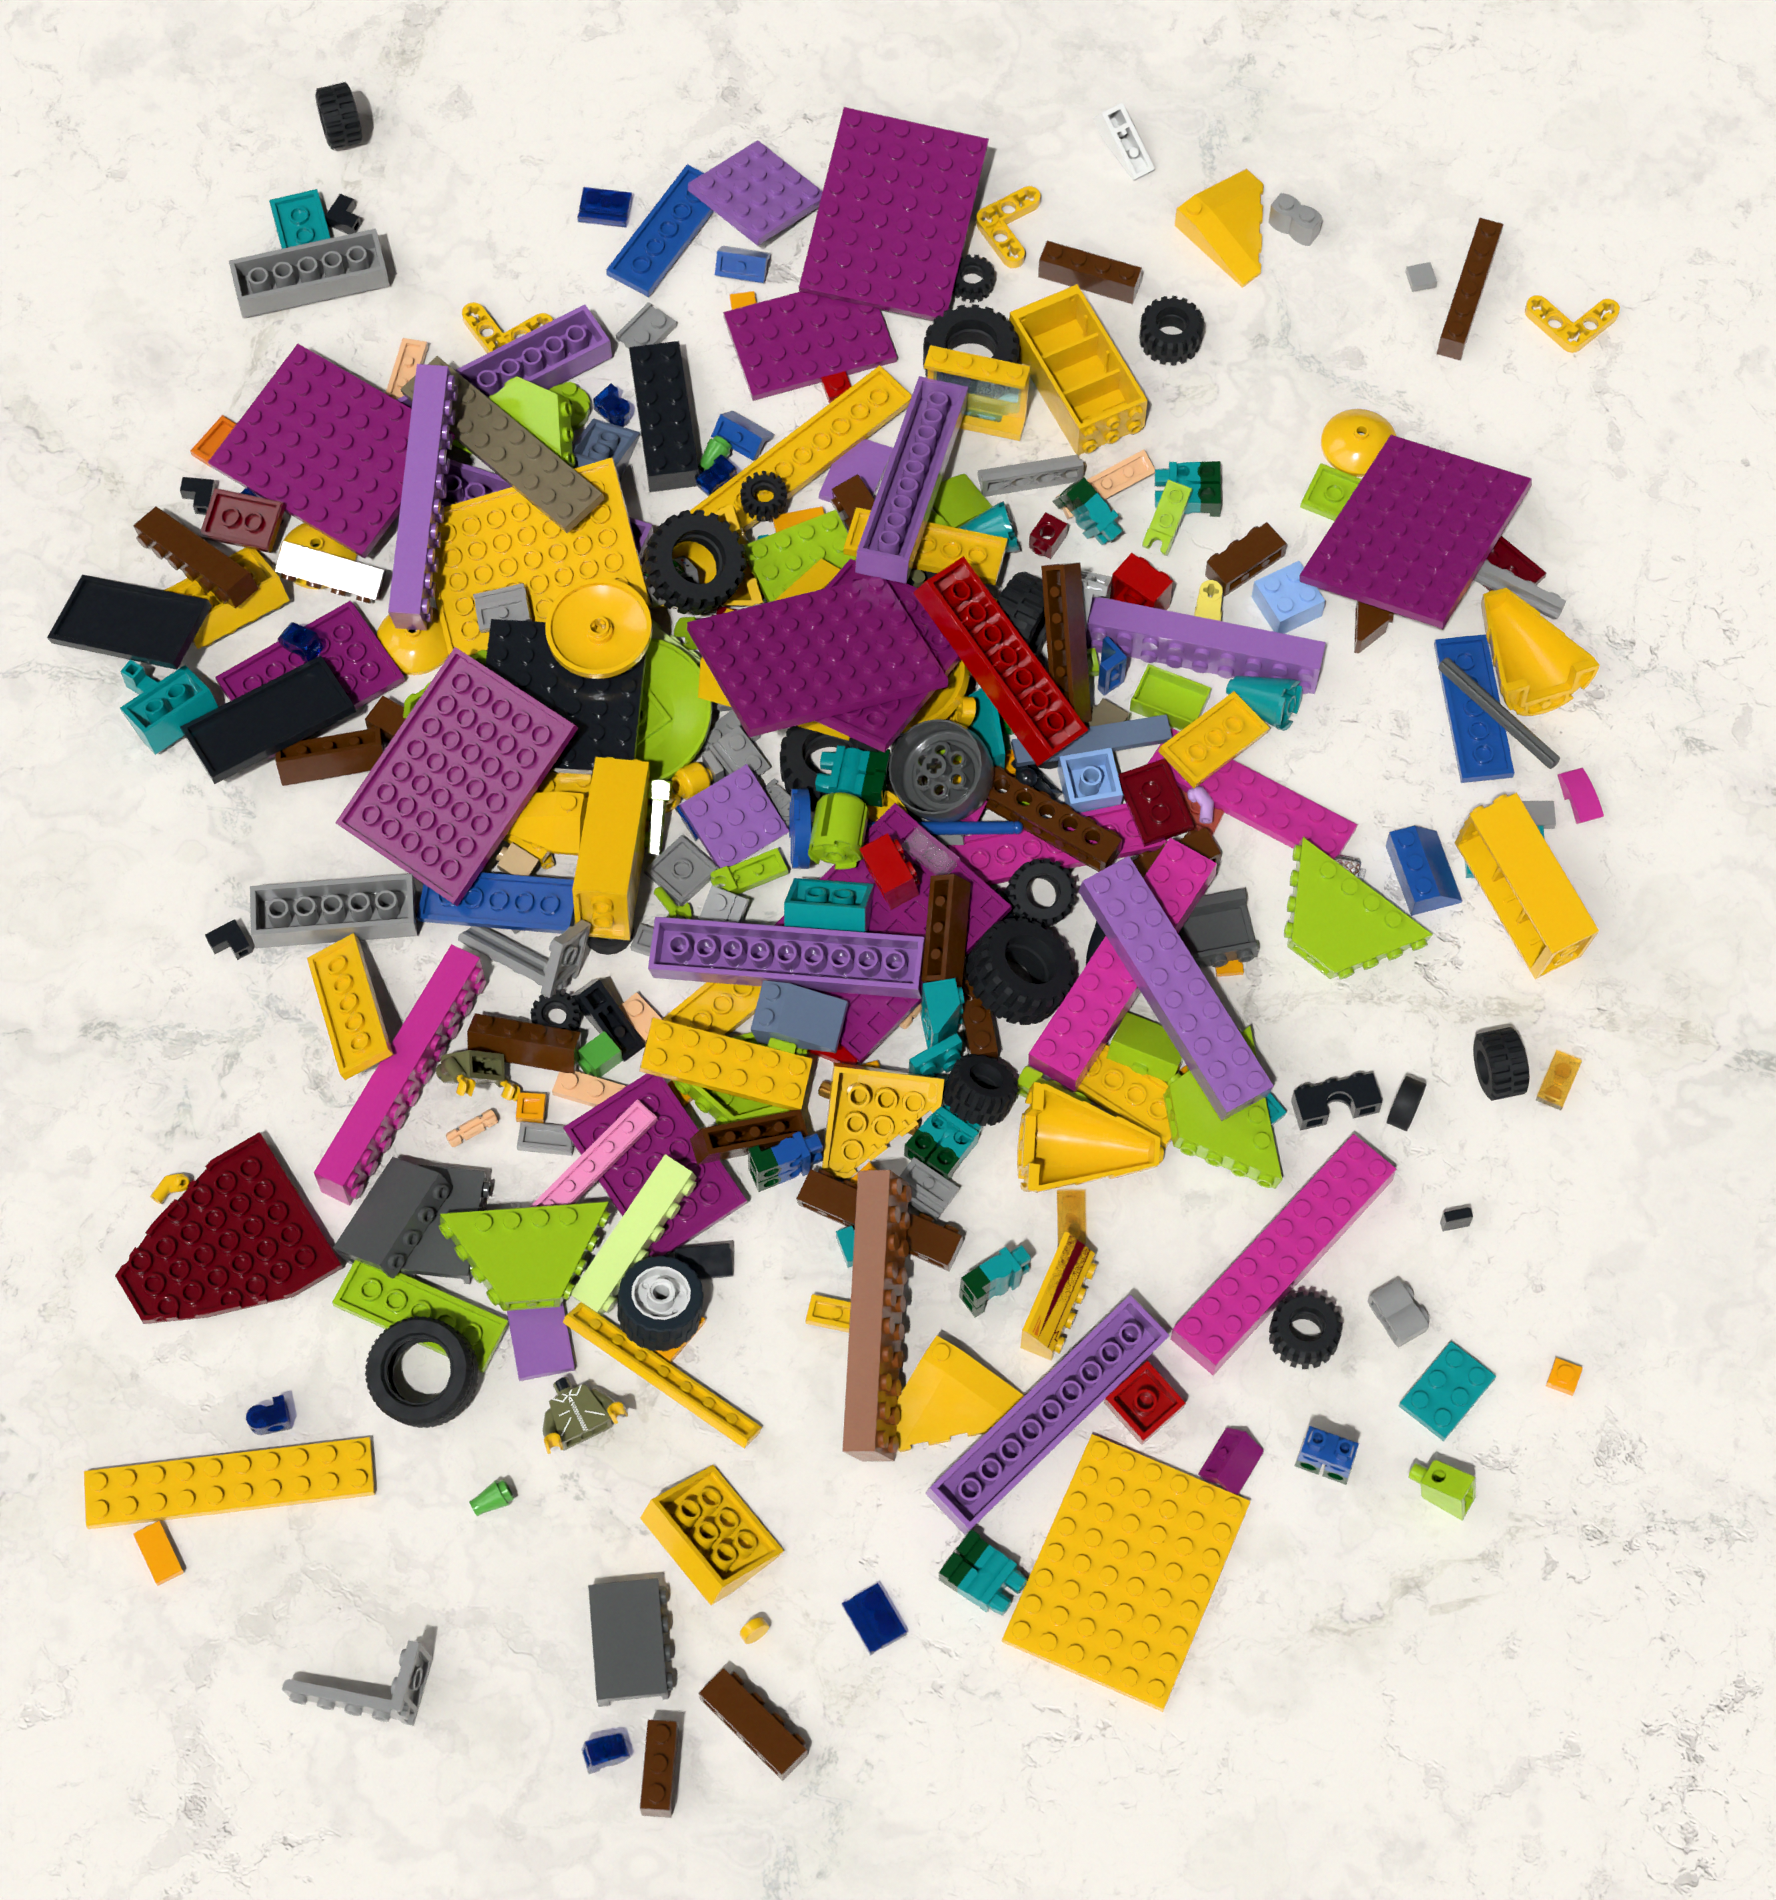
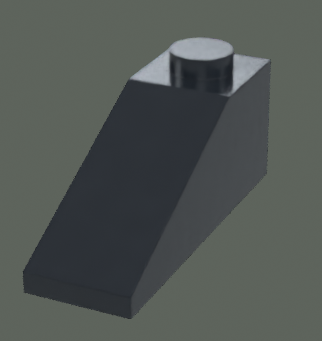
[571,979,645,1062]

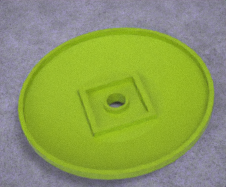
[635,638,712,780]

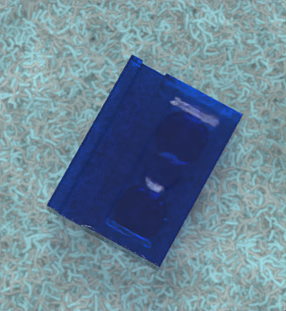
[577,187,633,228]
[841,1583,907,1656]

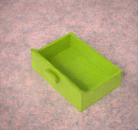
[1129,664,1211,730]
[1106,1012,1184,1082]

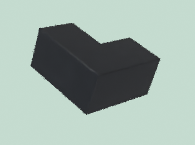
[325,193,361,234]
[180,477,217,515]
[205,919,252,960]

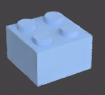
[1251,561,1325,634]
[1057,748,1123,813]

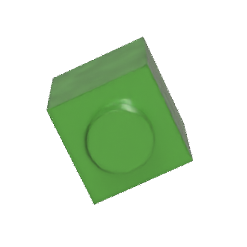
[578,1031,622,1078]

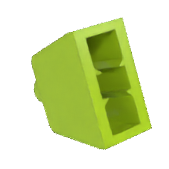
[1408,1460,1476,1521]

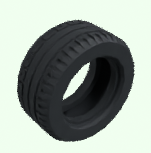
[365,1316,479,1428]

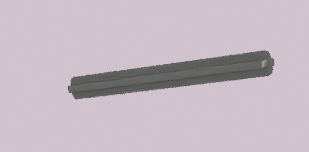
[1438,657,1560,769]

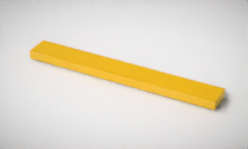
[563,1302,762,1449]

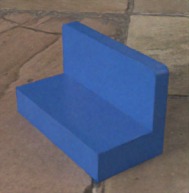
[715,246,771,283]
[711,411,774,461]
[1097,636,1127,696]

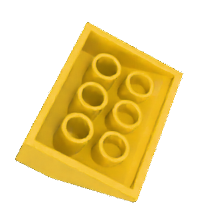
[163,548,290,649]
[640,1465,784,1605]

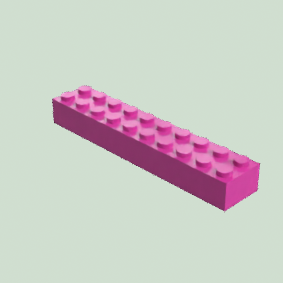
[1028,838,1217,1092]
[314,944,486,1206]
[1170,1134,1396,1375]

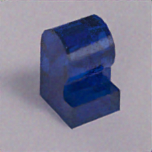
[593,383,631,427]
[696,454,737,496]
[277,622,324,663]
[246,1395,292,1435]
[581,1733,630,1774]

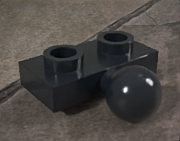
[1011,759,1062,800]

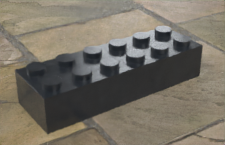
[629,341,700,492]

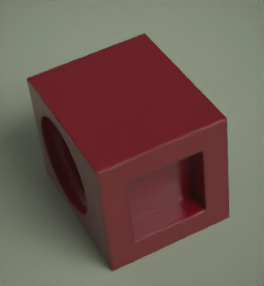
[1029,512,1068,559]

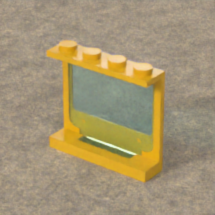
[924,345,1030,441]

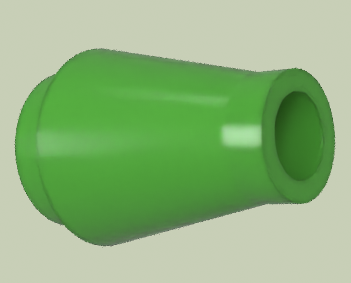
[698,435,732,475]
[469,1479,514,1516]

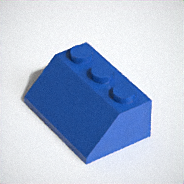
[1386,826,1463,916]

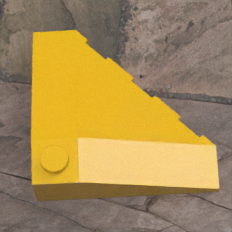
[1175,169,1263,288]
[822,1062,944,1179]
[896,1335,1024,1452]

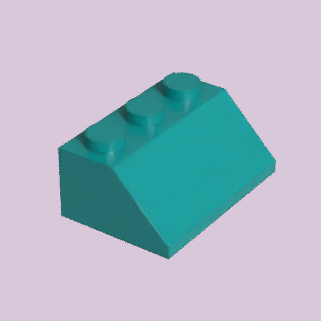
[120,665,218,755]
[967,688,1005,769]
[784,878,874,933]
[920,978,964,1049]

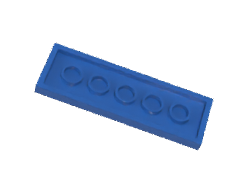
[606,164,713,297]
[1434,634,1514,783]
[417,872,575,934]

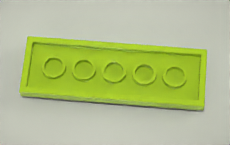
[332,1260,509,1373]

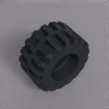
[315,82,362,150]
[1139,296,1204,365]
[1006,858,1077,928]
[1473,1027,1529,1101]
[943,1054,1018,1126]
[1269,1292,1343,1369]

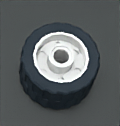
[617,1256,703,1351]

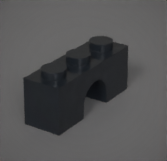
[1291,1072,1382,1131]

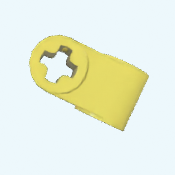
[1194,580,1223,621]

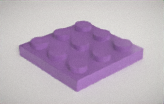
[679,764,789,869]

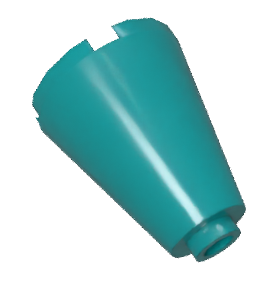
[959,501,1020,553]
[1226,675,1303,731]

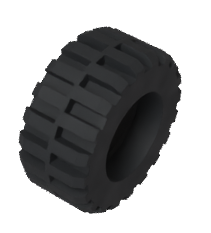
[923,304,1020,397]
[642,510,747,615]
[996,572,1047,657]
[780,726,879,811]
[966,918,1075,1025]

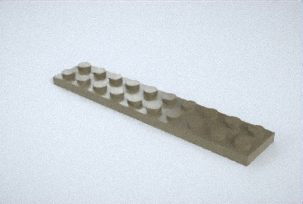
[400,356,605,533]

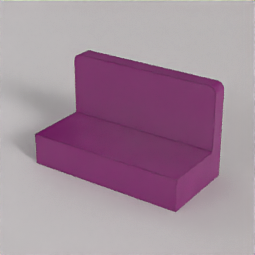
[1198,1427,1264,1495]

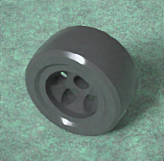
[889,719,994,823]

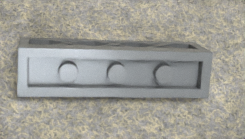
[978,454,1084,497]

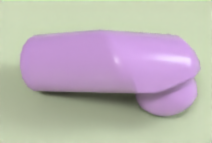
[1187,786,1214,824]

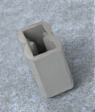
[1268,193,1322,246]
[1367,1279,1429,1348]

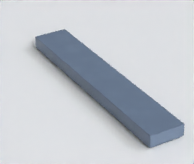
[1011,714,1172,767]

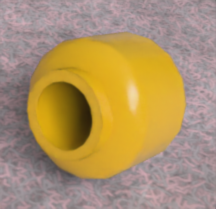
[671,762,713,800]

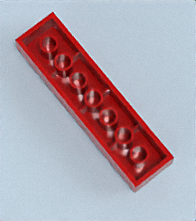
[913,556,1088,766]

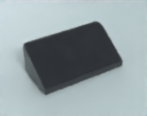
[674,1244,733,1280]

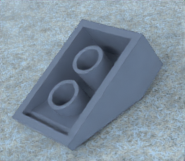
[572,418,640,481]
[750,980,848,1053]

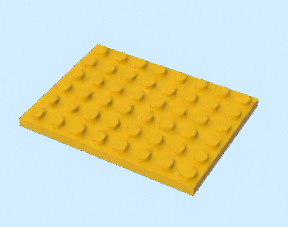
[432,458,651,656]
[1002,1434,1251,1712]

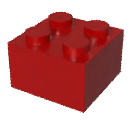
[1110,553,1173,610]
[859,833,920,910]
[1104,1361,1186,1445]

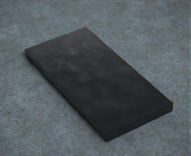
[47,574,212,670]
[180,656,356,784]

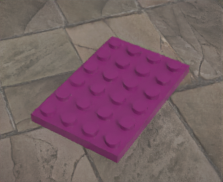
[723,291,897,401]
[215,600,405,759]
[563,1073,747,1257]

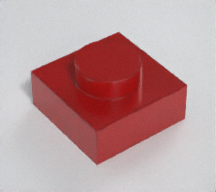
[821,371,851,403]

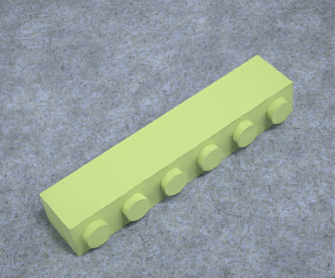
[570,1154,697,1316]

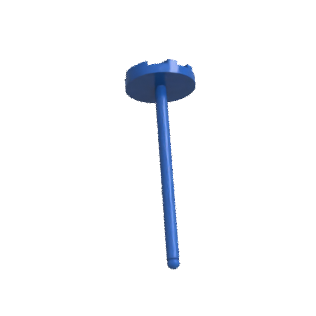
[789,788,1023,869]

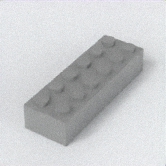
[229,229,390,318]
[250,874,417,948]

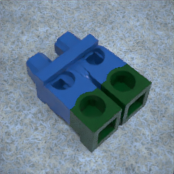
[748,1132,823,1192]
[1294,1426,1359,1485]

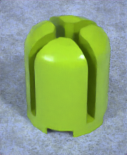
[808,792,869,869]

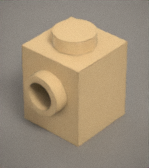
[496,843,539,876]

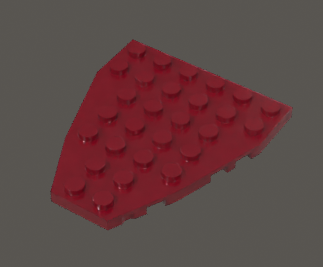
[115,1132,343,1324]

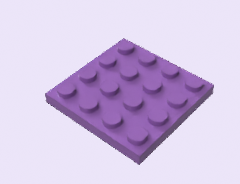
[688,140,823,246]

